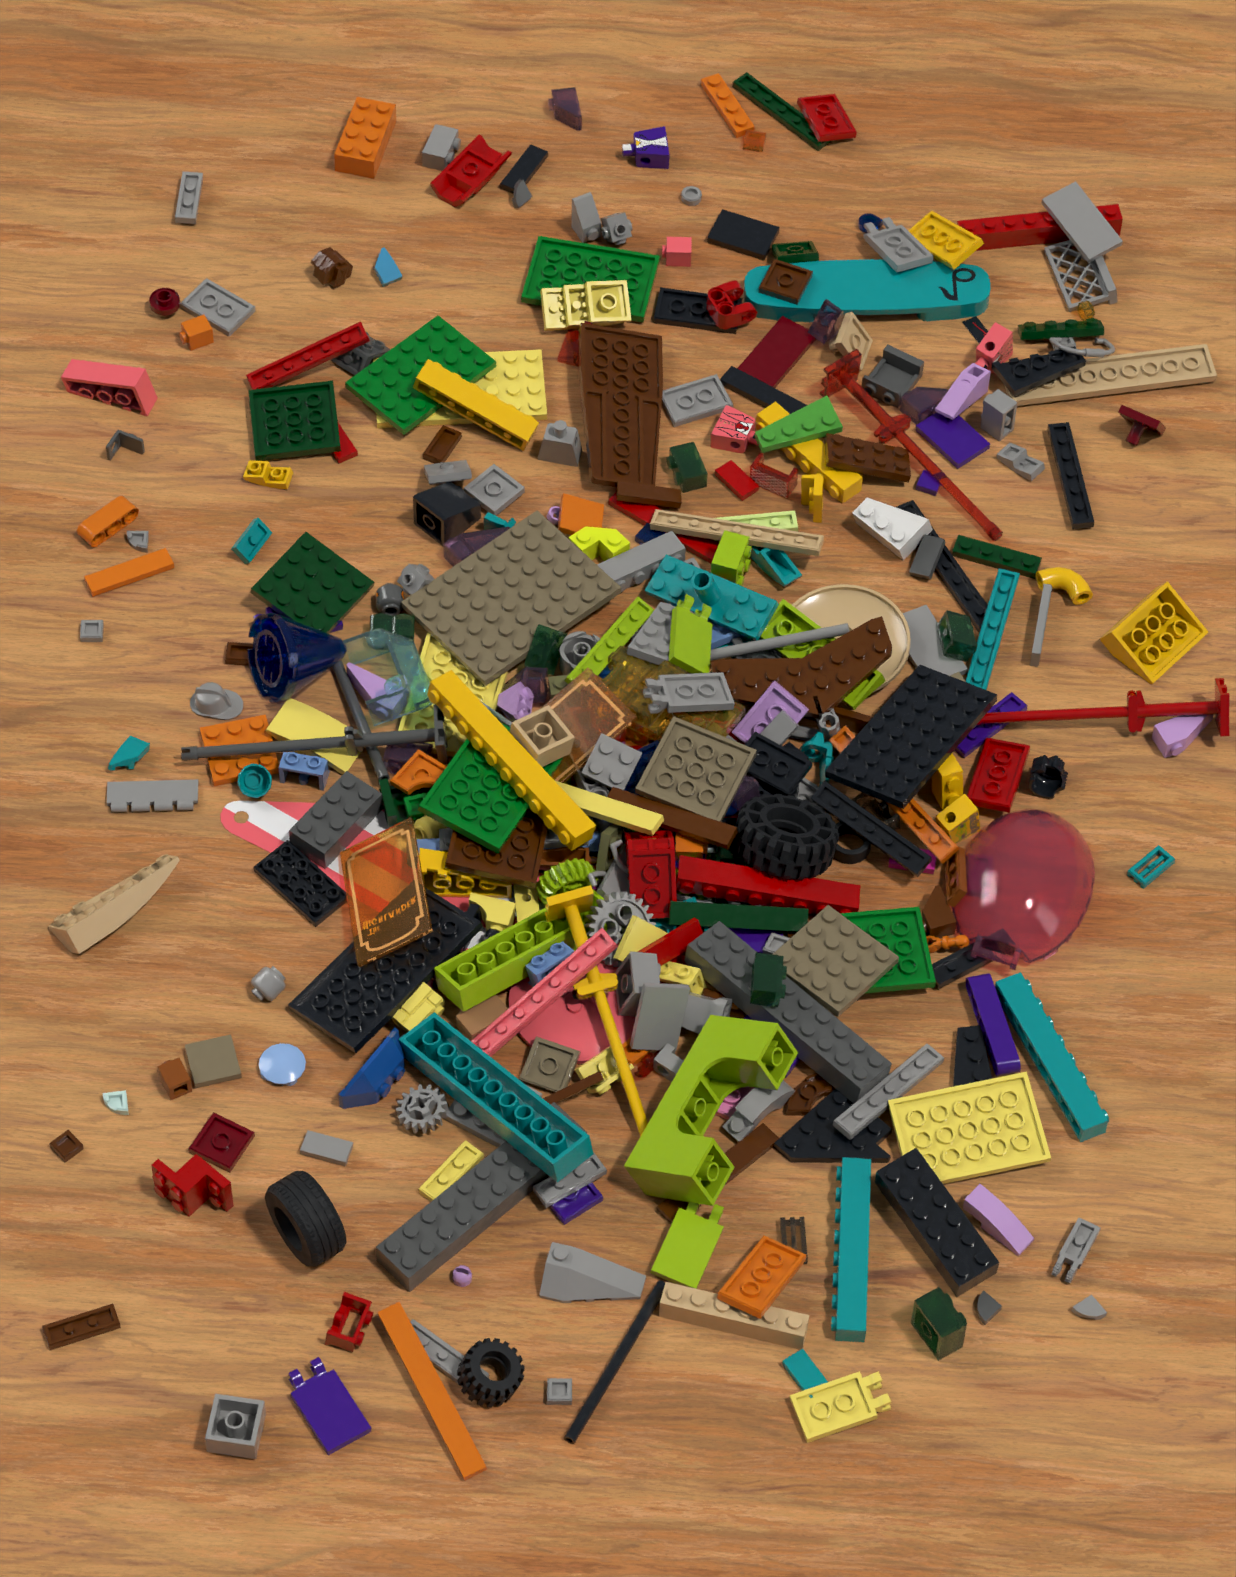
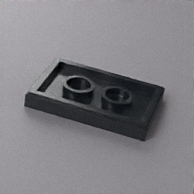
[707,209,780,260]
[745,732,812,796]

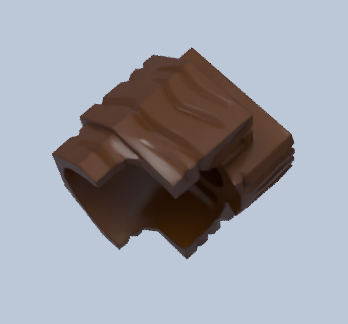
[311,247,353,288]

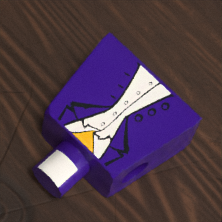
[622,126,669,169]

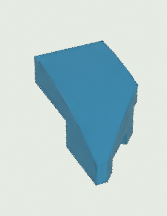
[374,247,403,287]

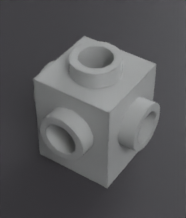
[600,212,633,245]
[397,564,435,595]

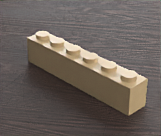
[659,1282,810,1350]

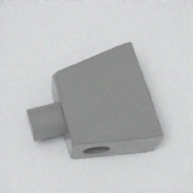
[538,420,582,467]

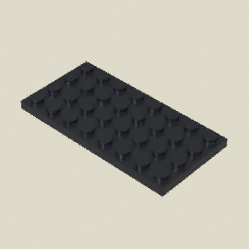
[825,665,997,809]
[288,881,483,1053]

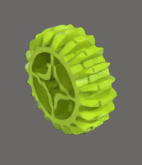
[536,858,598,905]

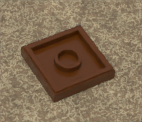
[759,259,813,305]

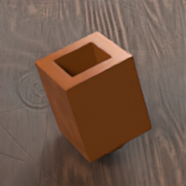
[157,1058,192,1100]

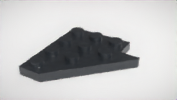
[774,1089,892,1163]

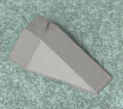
[539,1242,646,1303]

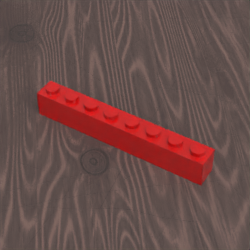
[957,204,1123,251]
[675,855,861,914]

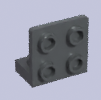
[331,332,390,375]

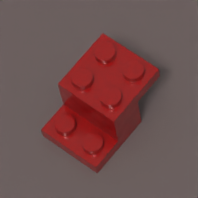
[151,1154,234,1217]

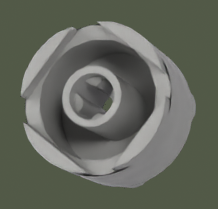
[560,631,600,678]

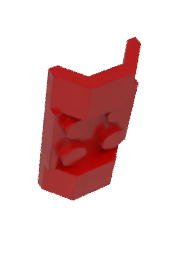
[430,135,512,207]

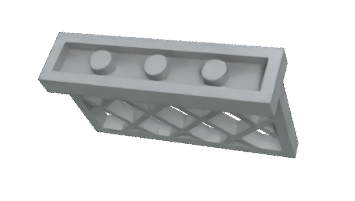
[1044,240,1118,312]

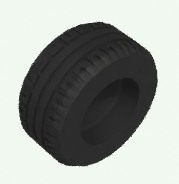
[265,1171,347,1267]

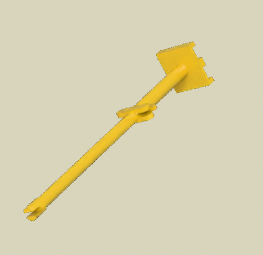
[545,885,648,1137]

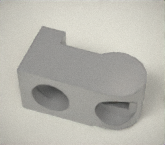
[653,1043,684,1082]

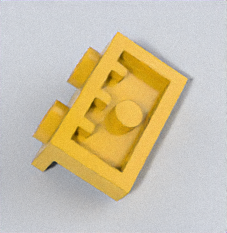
[801,474,823,523]

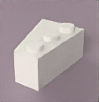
[852,498,933,561]

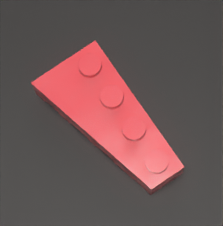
[61,359,158,416]

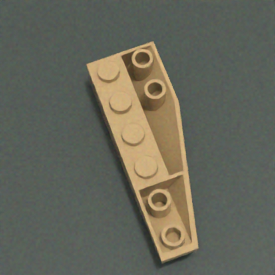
[48,854,180,954]

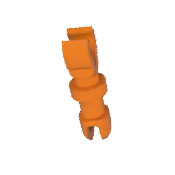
[926,935,969,953]

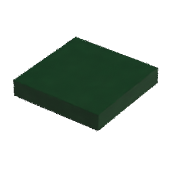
[772,241,819,263]

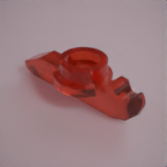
[634,1050,661,1078]

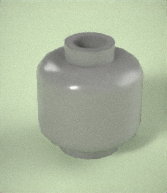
[251,966,286,1001]

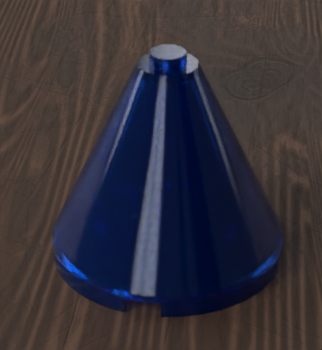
[248,613,346,703]

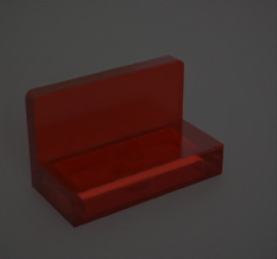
[558,321,593,367]

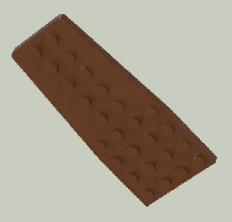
[579,323,663,487]

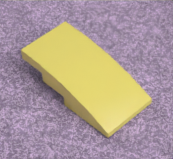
[540,280,631,331]
[265,698,361,775]

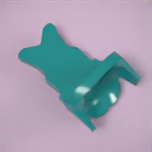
[799,732,834,787]

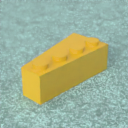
[419,848,512,898]

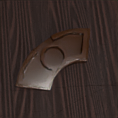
[786,1073,833,1116]

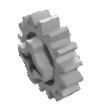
[396,1085,449,1134]

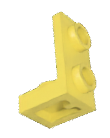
[659,961,707,995]

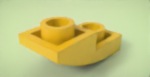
[243,461,293,489]

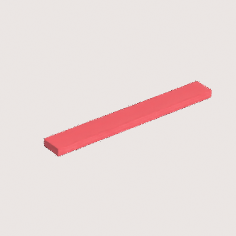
[471,928,618,1057]

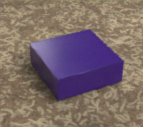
[916,470,944,496]

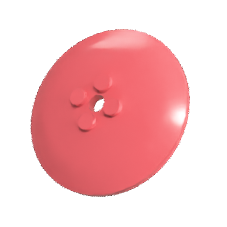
[509,960,636,1064]

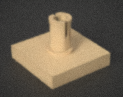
[829,312,873,372]

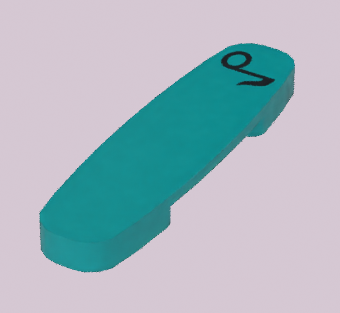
[744,259,991,323]

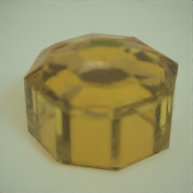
[1077,301,1095,321]

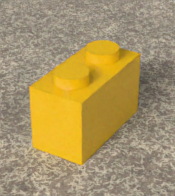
[932,753,963,809]

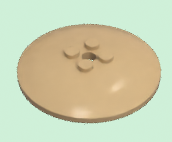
[781,584,911,693]

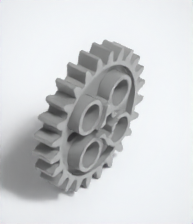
[584,892,656,967]

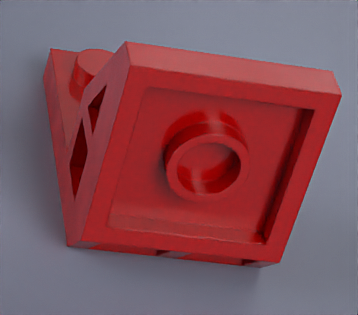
[625,830,677,919]

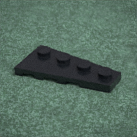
[991,346,1086,396]

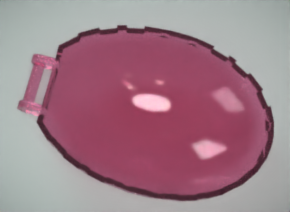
[951,809,1095,970]

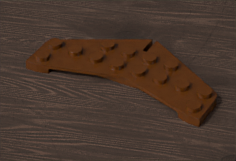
[710,616,892,719]

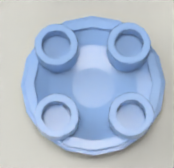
[259,1043,306,1086]

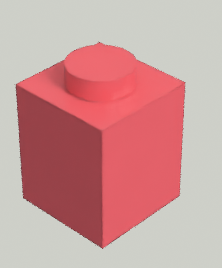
[662,237,692,267]

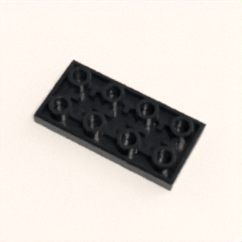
[253,840,350,927]

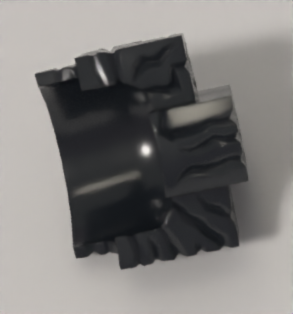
[1029,755,1068,799]

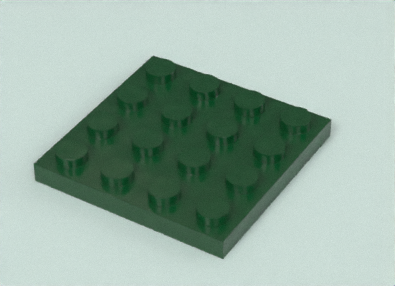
[248,380,341,461]
[250,532,375,644]

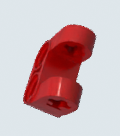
[707,280,757,329]

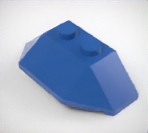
[338,1027,405,1109]

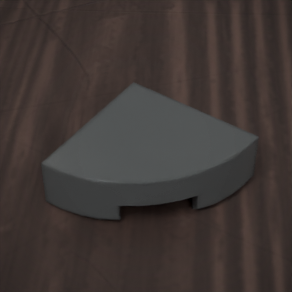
[512,179,532,208]
[977,1291,1002,1325]

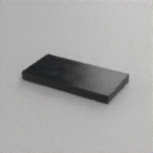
[654,287,742,334]

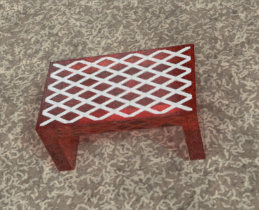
[750,453,798,499]

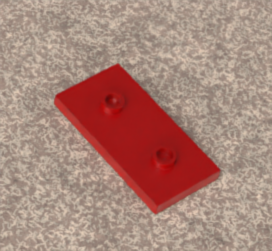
[967,737,1030,813]

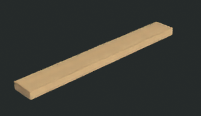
[650,509,824,556]

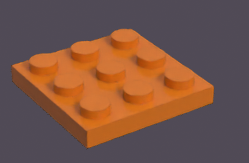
[200,714,279,786]

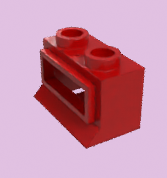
[325,1292,374,1352]

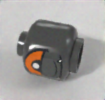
[376,583,404,617]

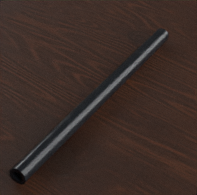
[564,1280,665,1444]

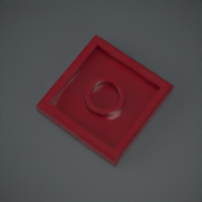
[188,1112,255,1173]

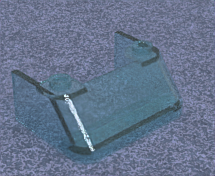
[343,628,433,726]

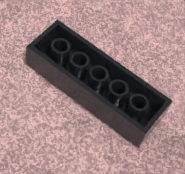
[875,1148,999,1297]

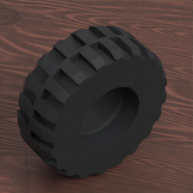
[733,794,839,880]

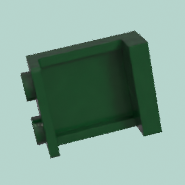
[379,779,431,830]

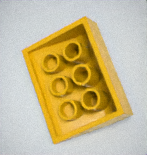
[1100,581,1208,684]

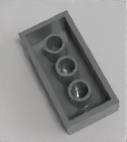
[289,771,383,869]

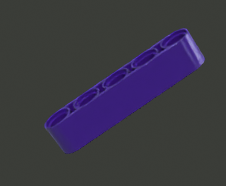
[965,973,1021,1076]

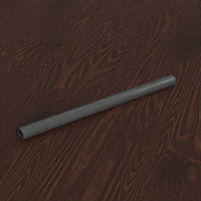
[325,644,390,780]

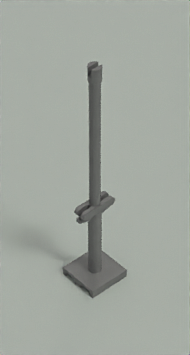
[181,704,448,764]

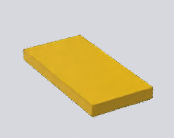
[908,211,984,270]

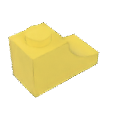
[469,892,516,932]

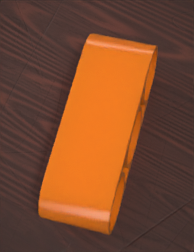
[77,496,139,548]

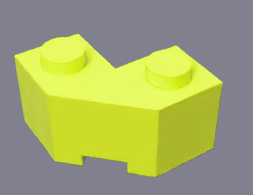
[569,526,630,561]

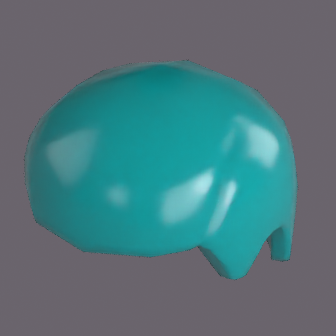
[237,764,272,798]

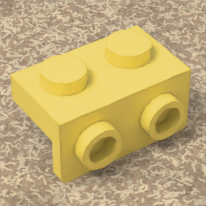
[575,1046,634,1095]

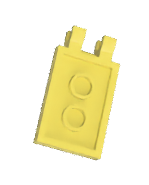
[790,1371,891,1443]

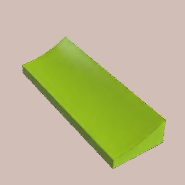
[760,599,886,710]

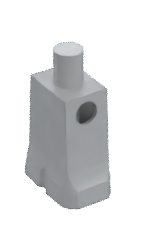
[682,992,732,1034]

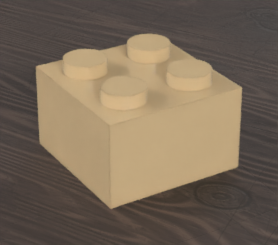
[509,705,575,767]

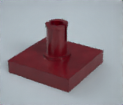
[1118,404,1166,446]

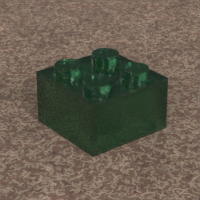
[911,1287,967,1361]

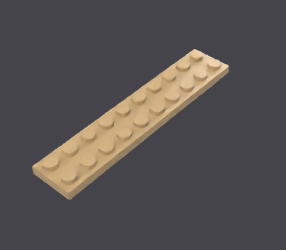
[1005,344,1217,406]

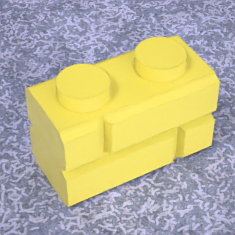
[392,982,445,1033]

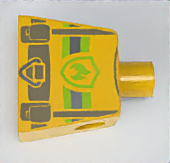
[936,794,981,844]

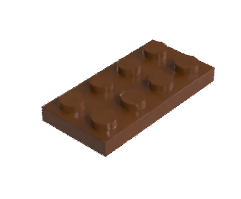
[824,433,911,483]

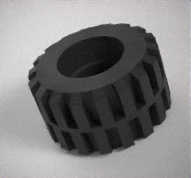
[457,1338,525,1407]

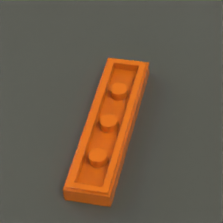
[84,548,174,597]

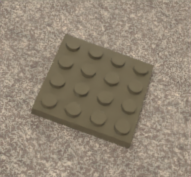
[635,716,757,822]
[767,905,899,1017]

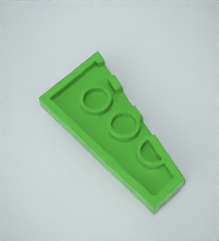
[755,395,843,453]

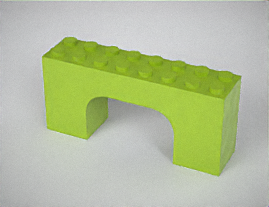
[624,1015,798,1206]

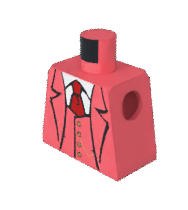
[975,322,1013,374]
[711,405,758,453]

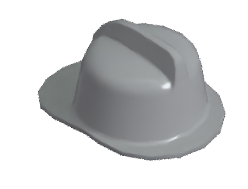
[190,682,243,720]

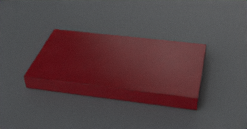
[737,316,818,388]

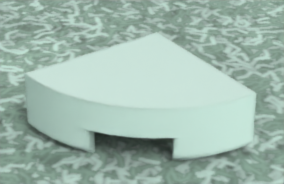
[102,1090,129,1115]

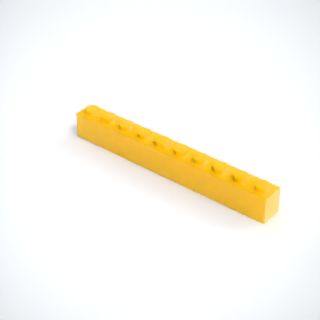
[427,670,596,851]

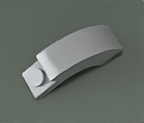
[723,1080,795,1141]

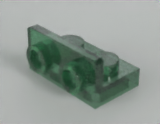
[524,624,568,675]

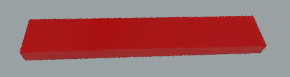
[246,321,370,390]
[608,492,719,564]

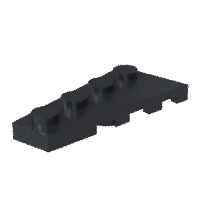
[953,1025,992,1087]

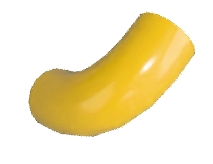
[1036,567,1093,605]

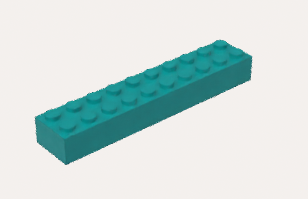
[398,1012,594,1183]

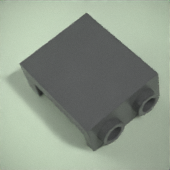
[861,344,924,408]

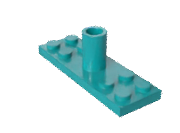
[644,554,779,641]

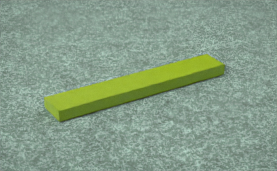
[564,597,654,695]

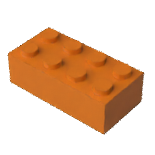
[334,97,397,179]

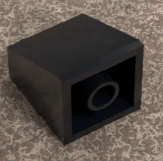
[413,482,481,548]

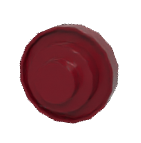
[149,288,180,316]

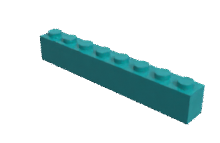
[995,972,1109,1143]
[831,1157,871,1343]

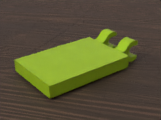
[668,594,712,674]
[650,1202,724,1289]

